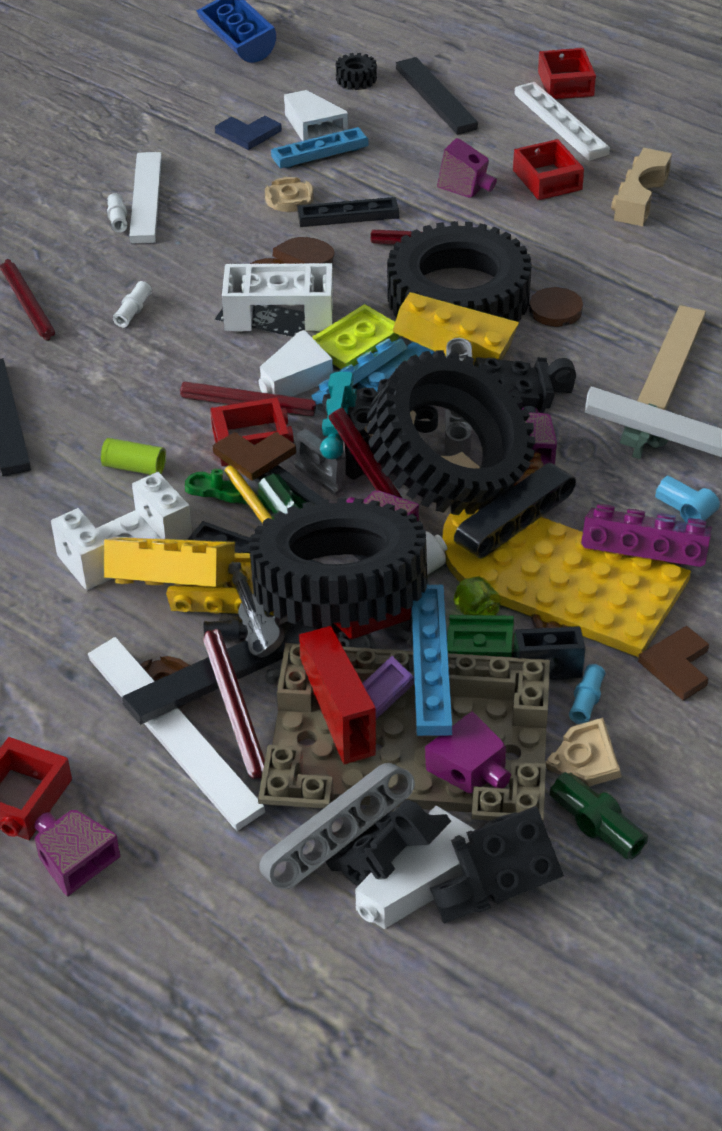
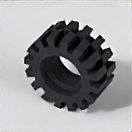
[336,53,377,90]

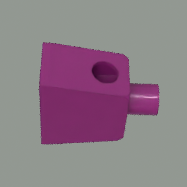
[425,711,511,793]

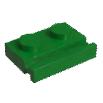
[447,615,514,658]

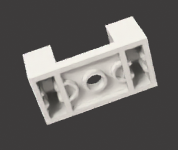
[222,263,333,332]
[51,472,192,591]

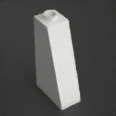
[355,806,475,929]

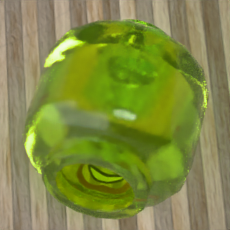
[453,576,501,615]

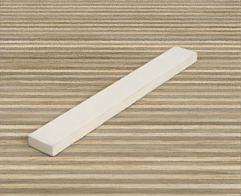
[88,637,265,831]

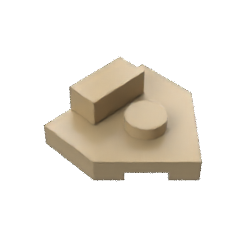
[545,718,622,787]

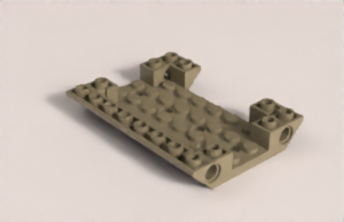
[258,643,550,823]

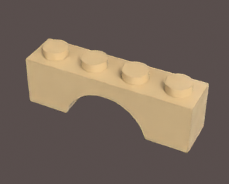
[611,148,672,226]

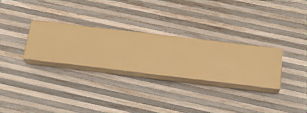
[637,305,706,410]

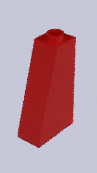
[299,626,376,765]

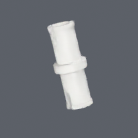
[107,193,127,233]
[113,281,152,328]

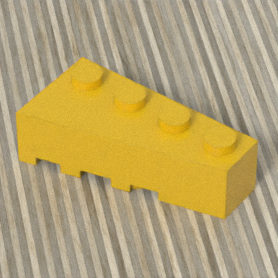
[392,292,519,365]
[104,537,235,588]

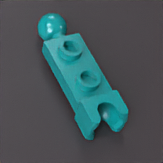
[320,372,357,460]

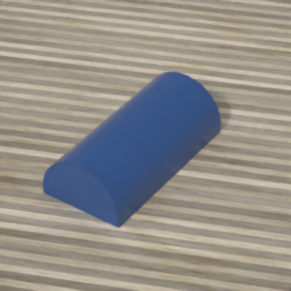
[197,0,276,63]

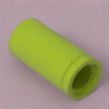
[101,438,166,475]

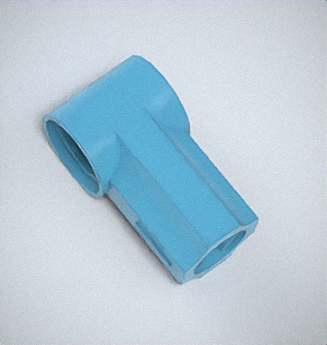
[655,475,720,523]

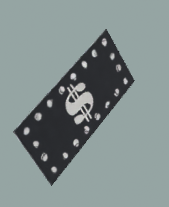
[214,305,305,337]

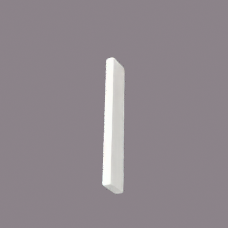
[515,82,610,161]
[129,152,162,244]
[585,386,722,457]

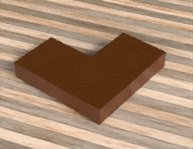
[212,432,297,481]
[638,625,709,701]

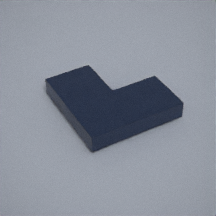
[215,115,282,150]

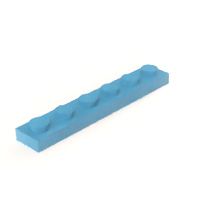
[411,585,452,736]

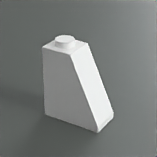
[284,90,348,141]
[259,330,333,397]

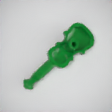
[185,469,270,509]

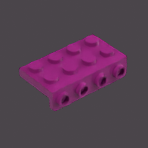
[581,504,712,567]

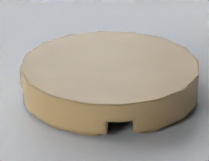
[265,177,314,212]

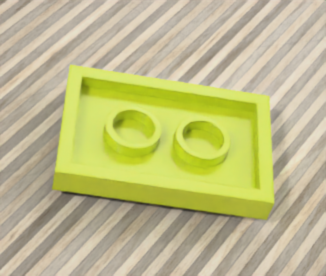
[312,304,401,369]

